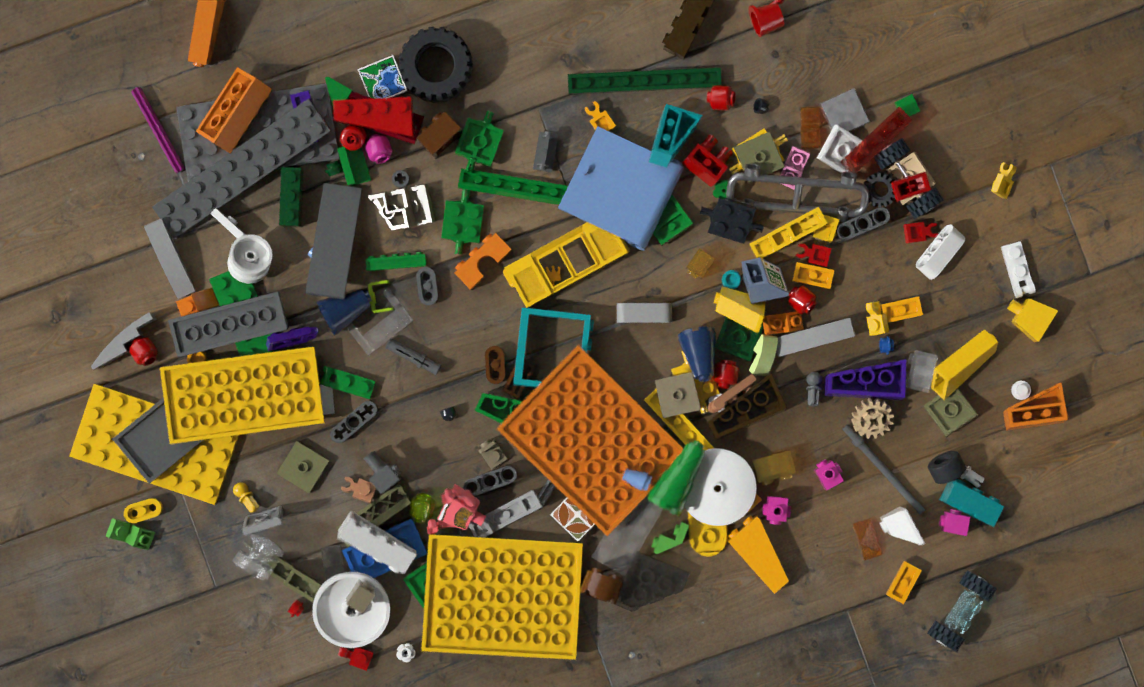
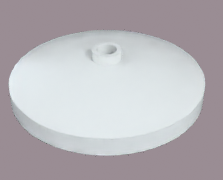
[684,448,756,526]
[313,572,390,648]

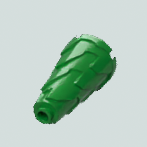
[646,440,705,516]

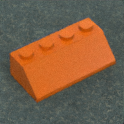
[196,67,272,154]

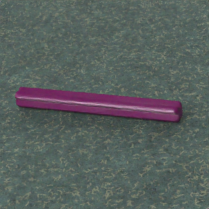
[131,87,185,173]

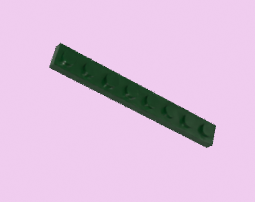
[568,68,722,94]

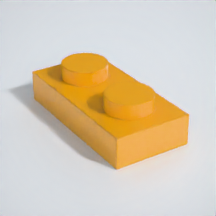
[792,262,834,289]
[881,296,923,323]
[886,561,922,604]

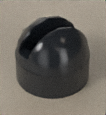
[753,98,769,114]
[440,406,456,421]

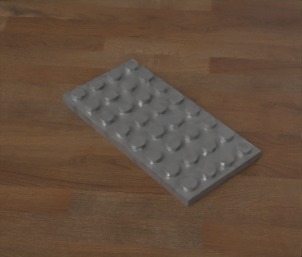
[176,83,340,182]

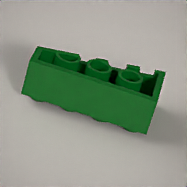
[474,393,523,423]

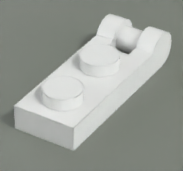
[1001,241,1036,298]

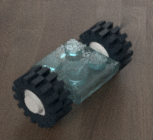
[927,570,997,652]

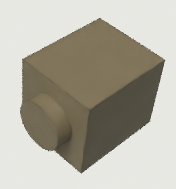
[346,580,375,614]

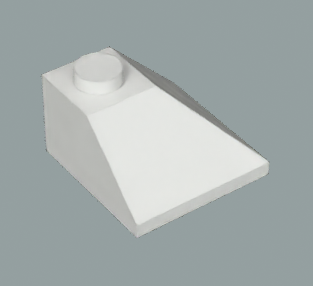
[879,507,924,545]

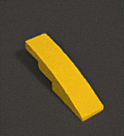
[749,207,828,258]

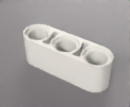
[916,225,965,280]

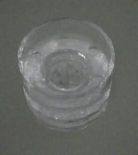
[233,533,284,581]

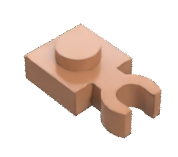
[341,477,376,504]

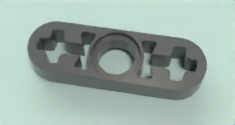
[330,401,378,443]

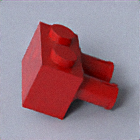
[682,134,733,187]

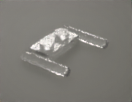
[346,289,414,356]

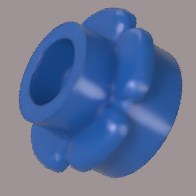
[879,336,894,355]

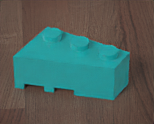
[648,104,703,168]
[939,479,1004,527]

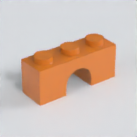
[454,233,512,290]

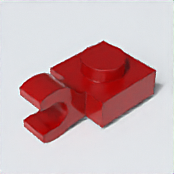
[338,647,373,671]

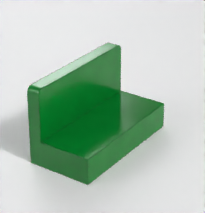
[337,146,371,187]

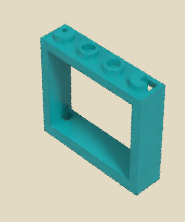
[514,308,594,388]

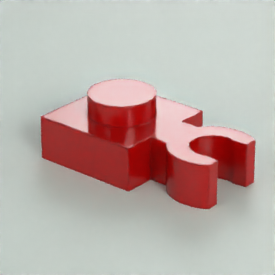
[903,222,938,244]
[795,243,832,267]

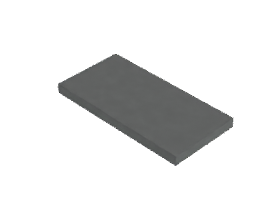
[113,397,203,484]

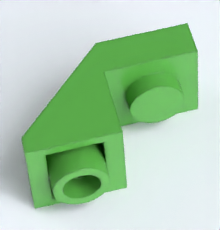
[106,518,155,550]
[651,521,689,554]

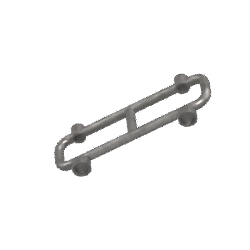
[726,163,869,222]

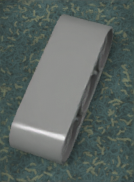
[617,303,672,323]

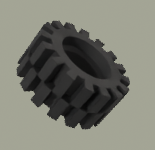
[864,171,897,207]

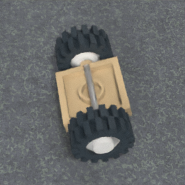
[873,138,944,219]

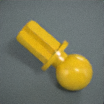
[233,482,260,513]

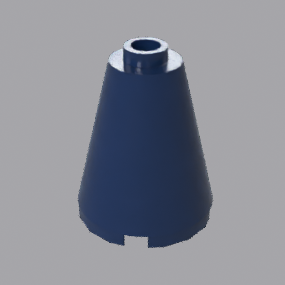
[316,289,372,336]
[678,327,716,382]

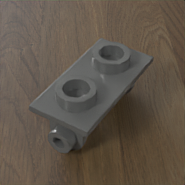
[533,131,558,172]

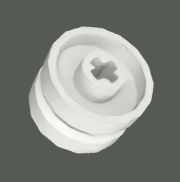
[227,234,273,284]

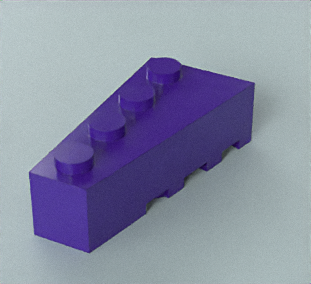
[825,359,906,400]

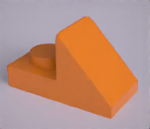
[176,288,220,317]

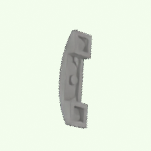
[468,490,543,538]

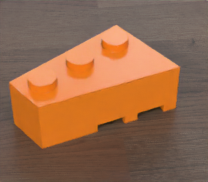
[1003,382,1068,431]

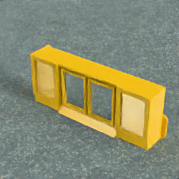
[503,222,629,308]

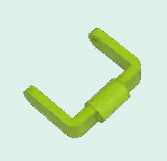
[368,280,394,313]

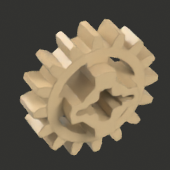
[851,397,894,439]

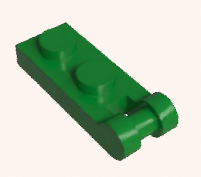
[319,366,376,399]

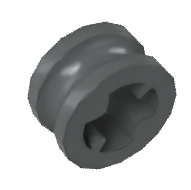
[392,170,410,188]

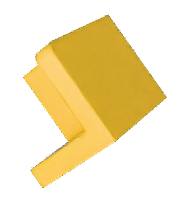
[812,214,839,243]

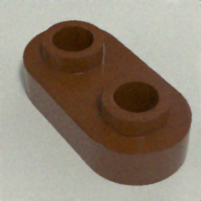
[485,346,505,384]

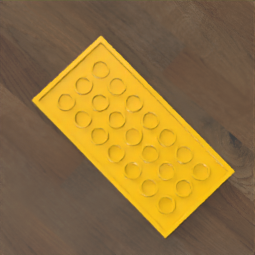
[160,347,325,444]
[69,384,239,505]

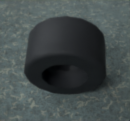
[927,451,966,484]

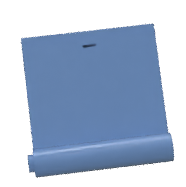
[558,126,684,251]

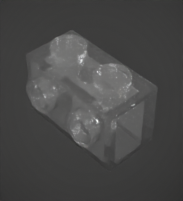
[906,350,938,393]

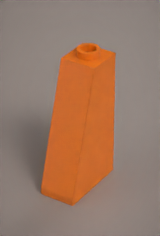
[188,0,225,67]

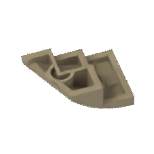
[369,184,435,230]

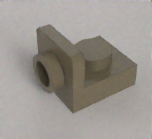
[479,439,507,470]

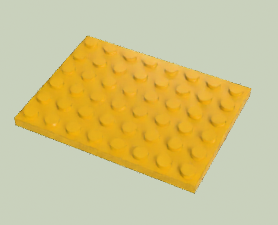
[421,534,583,660]

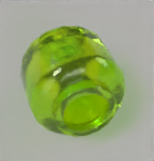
[409,493,435,523]

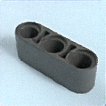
[835,207,890,241]
[463,465,517,496]

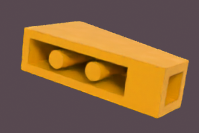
[727,515,789,594]

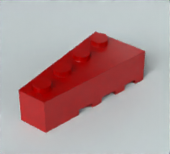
[333,97,414,138]

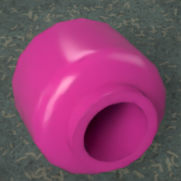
[365,134,392,164]

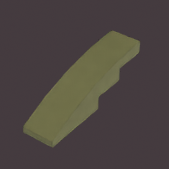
[251,545,322,602]

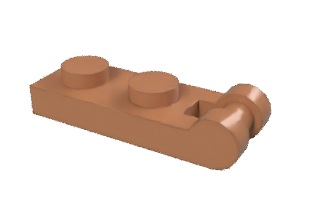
[708,374,757,413]

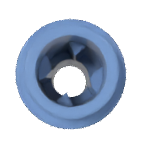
[622,468,652,491]

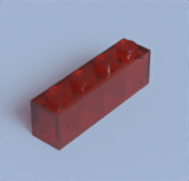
[840,106,913,174]

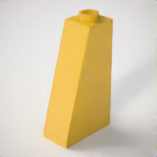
[931,329,998,400]

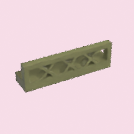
[336,484,412,547]

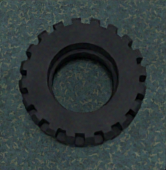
[399,26,473,103]

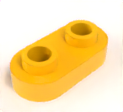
[124,498,163,523]

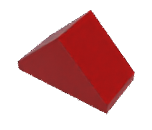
[891,171,931,201]

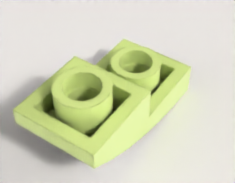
[749,334,778,376]

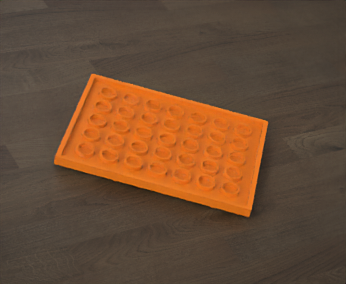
[496,345,683,536]

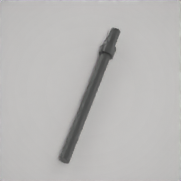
[842,424,925,514]

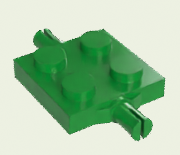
[455,110,504,174]
[441,189,484,255]

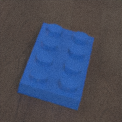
[342,518,428,578]

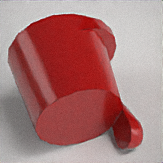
[748,0,784,37]

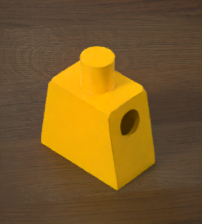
[1007,299,1058,342]

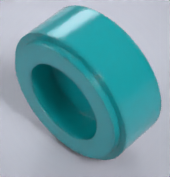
[721,270,741,289]

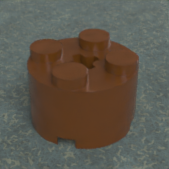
[580,568,623,605]

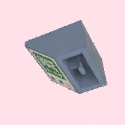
[741,258,789,304]

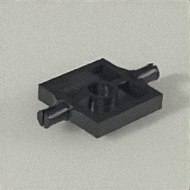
[700,196,764,244]

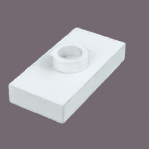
[211,208,246,238]

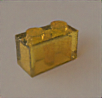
[751,450,796,485]

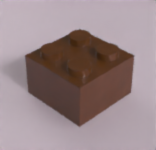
[417,112,462,159]

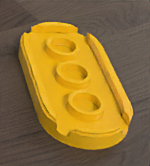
[688,485,728,557]

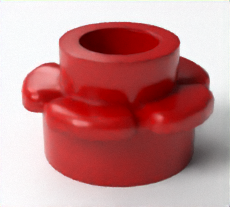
[287,599,304,617]

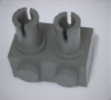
[364,451,402,494]

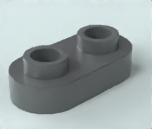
[416,267,438,305]

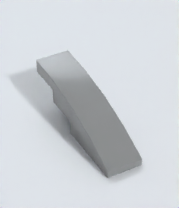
[144,218,195,299]
[91,312,157,370]
[776,317,856,357]

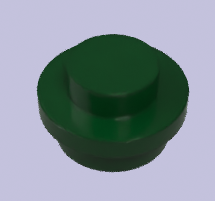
[324,160,343,176]

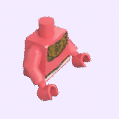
[427,484,486,535]

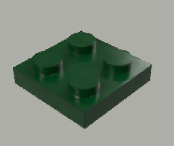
[715,317,763,361]

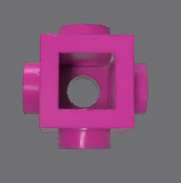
[762,496,791,525]

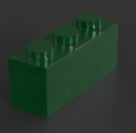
[279,167,304,227]

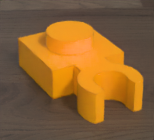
[585,101,616,131]

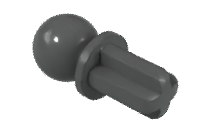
[806,372,822,407]

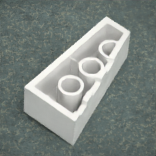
[338,510,417,574]

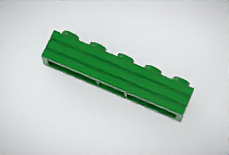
[365,252,427,271]

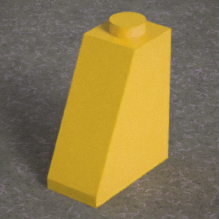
[713,286,766,333]

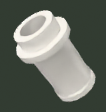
[960,465,984,488]

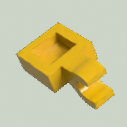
[991,162,1017,199]
[866,301,889,336]

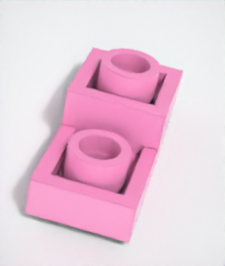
[780,146,810,190]

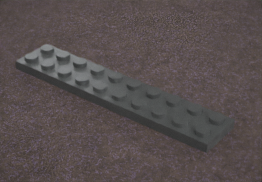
[152,99,331,238]

